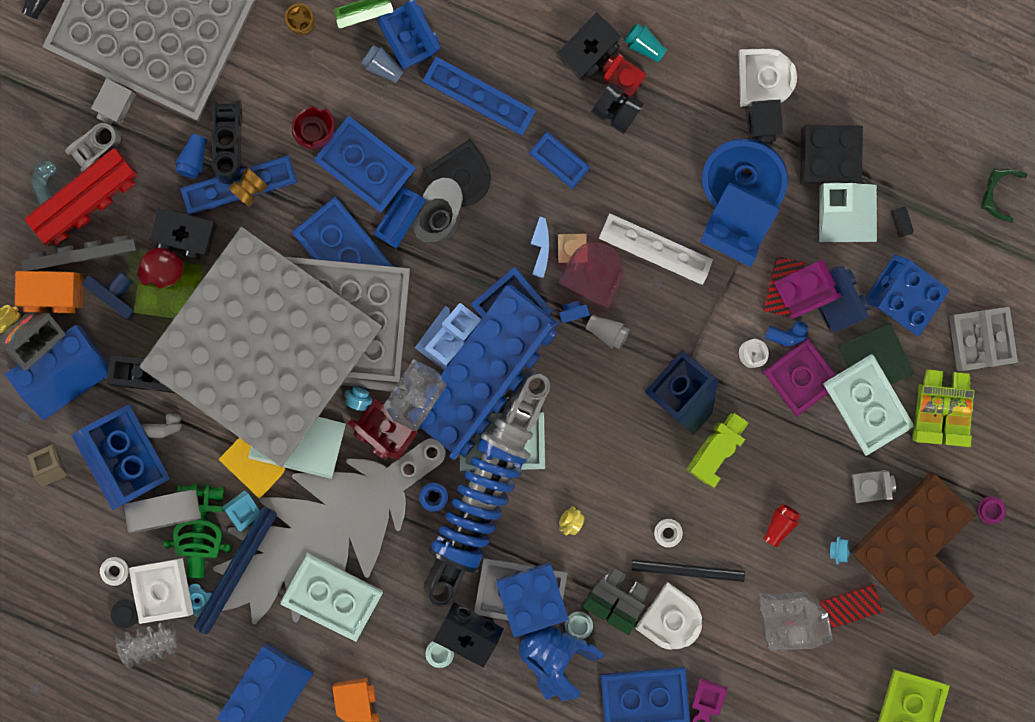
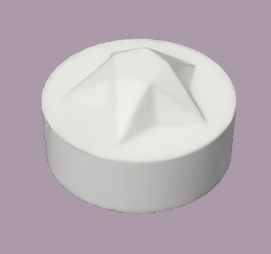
[739,339,769,368]

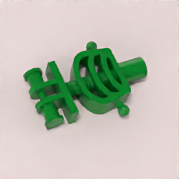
[163,483,232,578]

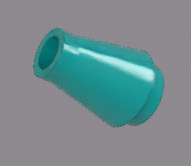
[624,23,667,63]

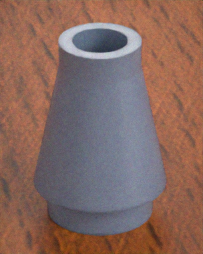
[361,44,404,83]

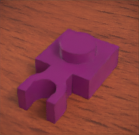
[692,678,728,722]

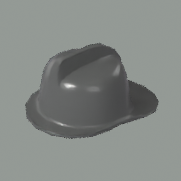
[413,178,463,243]

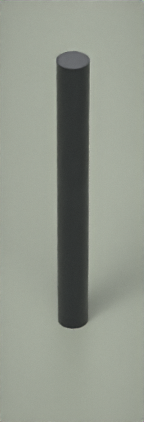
[631,559,745,582]

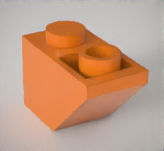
[332,678,379,722]

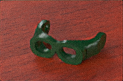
[981,168,1027,223]

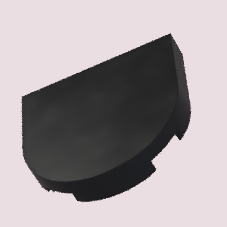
[423,139,491,207]

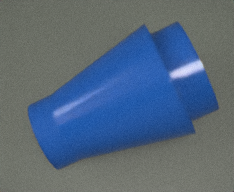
[175,134,207,179]
[419,483,448,511]

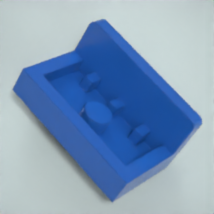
[376,0,440,70]

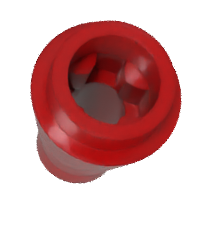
[763,503,801,547]

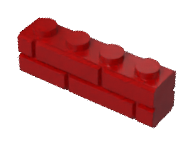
[24,148,138,247]

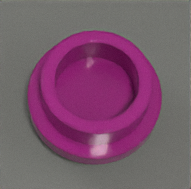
[977,496,1006,525]

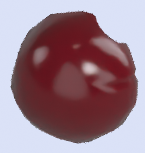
[292,106,335,150]
[137,248,184,289]

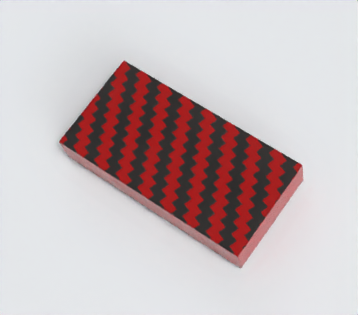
[763,256,805,318]
[819,584,883,629]

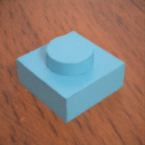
[222,490,260,532]

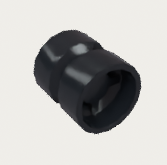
[591,82,644,135]

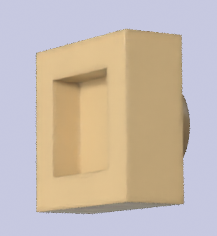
[558,234,587,263]

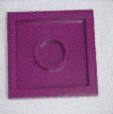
[762,338,836,417]

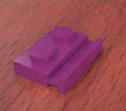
[774,259,841,319]

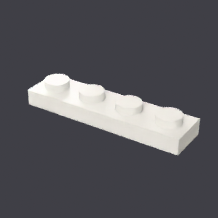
[599,214,713,285]

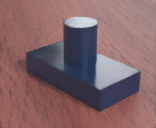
[82,271,138,320]

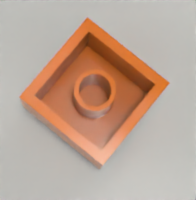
[15,271,84,313]

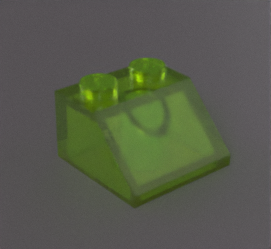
[134,262,203,318]

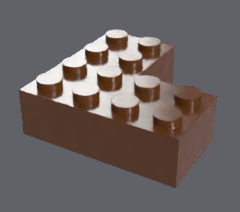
[849,473,976,636]

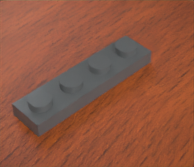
[21,235,140,271]

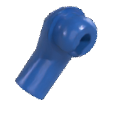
[765,321,808,346]

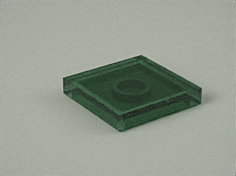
[838,323,914,385]

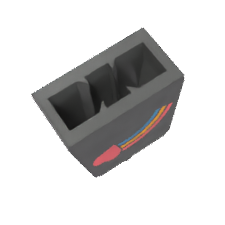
[0,313,66,371]

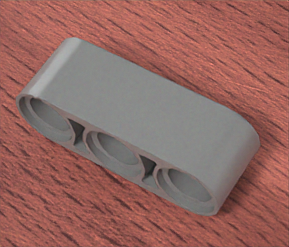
[124,490,201,533]

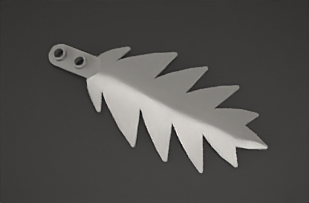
[213,439,445,624]

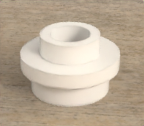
[654,519,683,547]
[100,557,129,586]

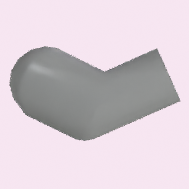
[141,414,182,438]

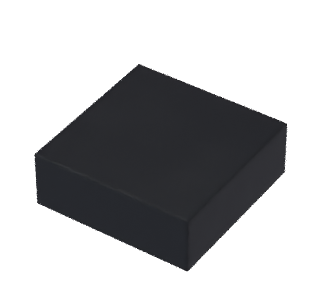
[891,206,914,238]

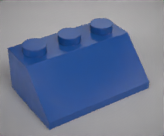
[5,325,109,420]
[72,404,170,511]
[217,642,314,722]

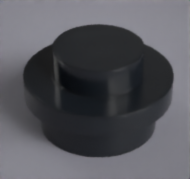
[111,600,138,628]

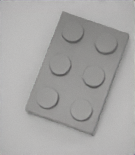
[474,558,568,628]

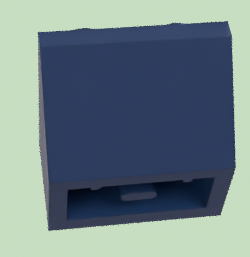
[818,265,870,333]

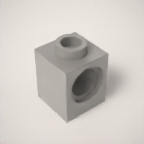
[91,78,136,125]

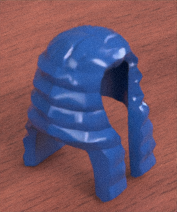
[519,626,604,701]

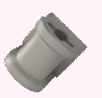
[65,123,121,172]

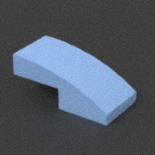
[530,217,549,279]
[424,303,482,368]

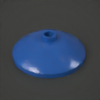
[702,139,788,207]

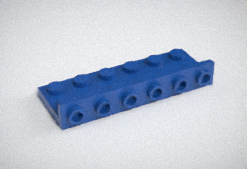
[409,284,559,460]

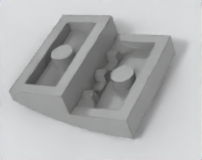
[949,307,1018,372]

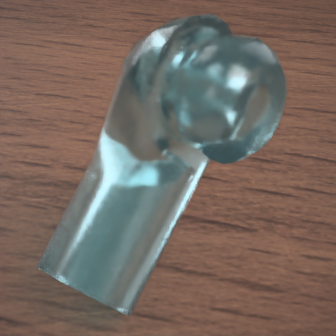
[31,161,56,204]

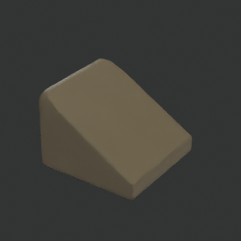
[27,444,67,487]

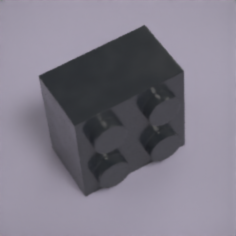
[800,124,863,185]

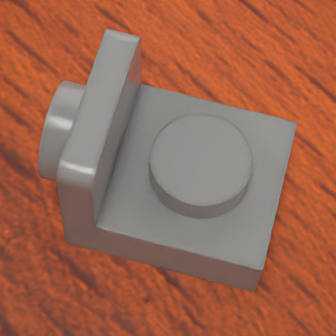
[851,470,896,503]

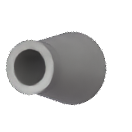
[586,314,630,350]

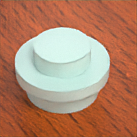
[565,611,593,640]
[426,641,454,668]

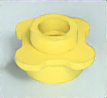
[0,305,21,334]
[559,506,584,535]

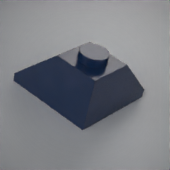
[645,350,718,435]

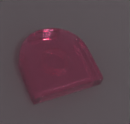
[558,242,624,309]

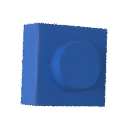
[559,301,590,323]

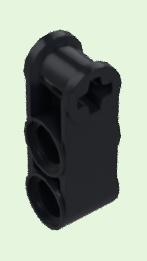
[211,100,243,184]

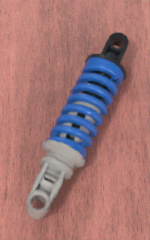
[424,369,550,607]

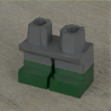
[582,566,649,635]

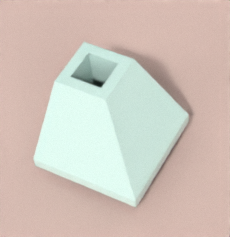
[819,183,877,242]

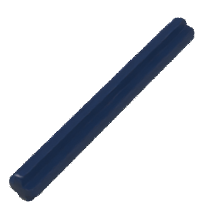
[194,507,277,634]

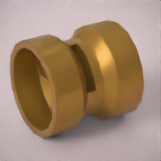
[285,3,315,35]
[228,167,268,207]

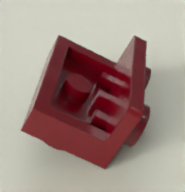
[348,398,418,460]

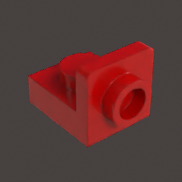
[601,54,647,97]

